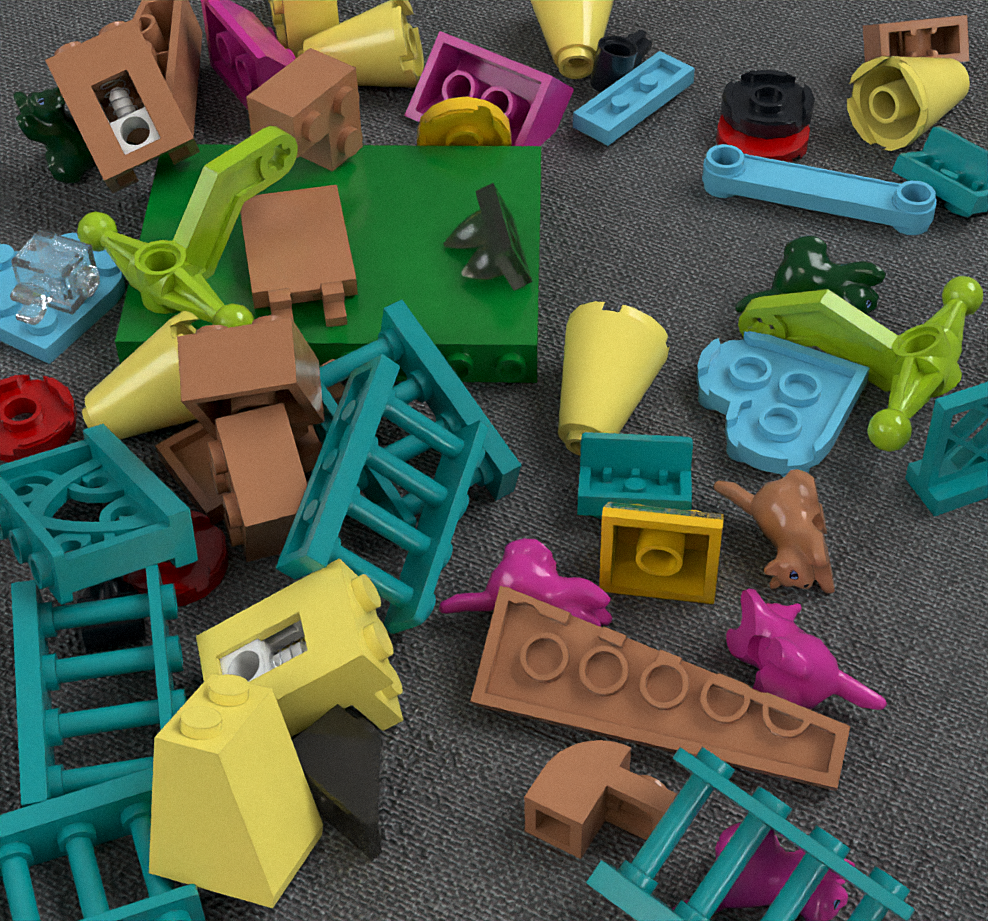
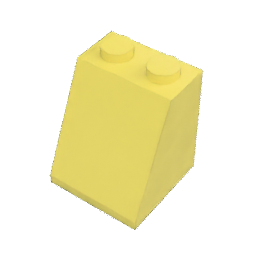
[149,673,323,908]

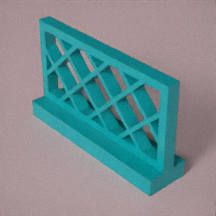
[905,382,988,517]

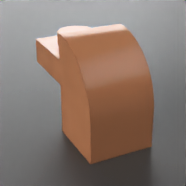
[524,740,677,859]

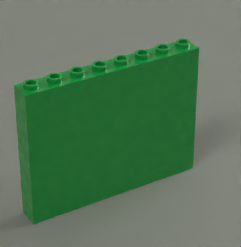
[115,144,541,383]

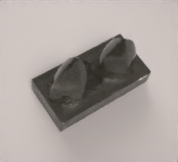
[443,183,532,290]

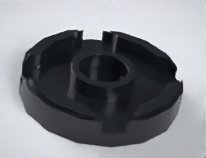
[721,70,815,139]

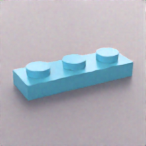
[573,51,695,146]

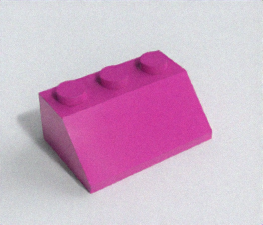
[201,0,296,110]
[404,31,574,146]

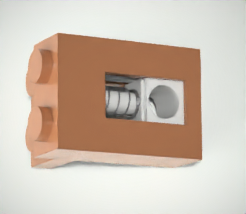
[45,19,200,193]

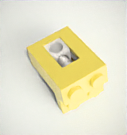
[196,558,403,737]

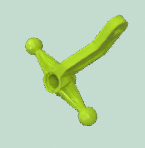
[77,126,298,328]
[738,276,984,452]

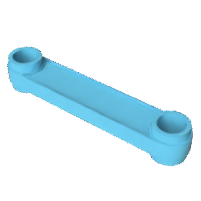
[702,144,936,235]

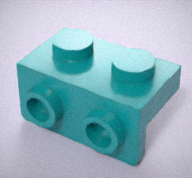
[892,126,988,217]
[577,432,693,519]

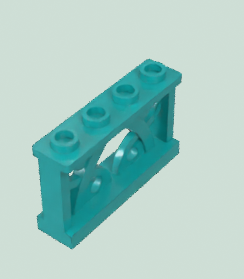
[0,424,198,605]

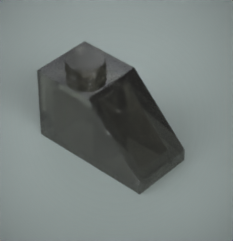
[292,704,384,861]

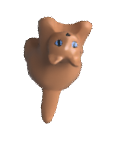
[713,469,835,593]

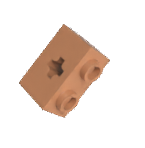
[863,15,969,62]

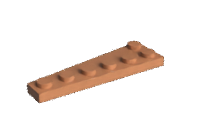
[470,586,850,791]

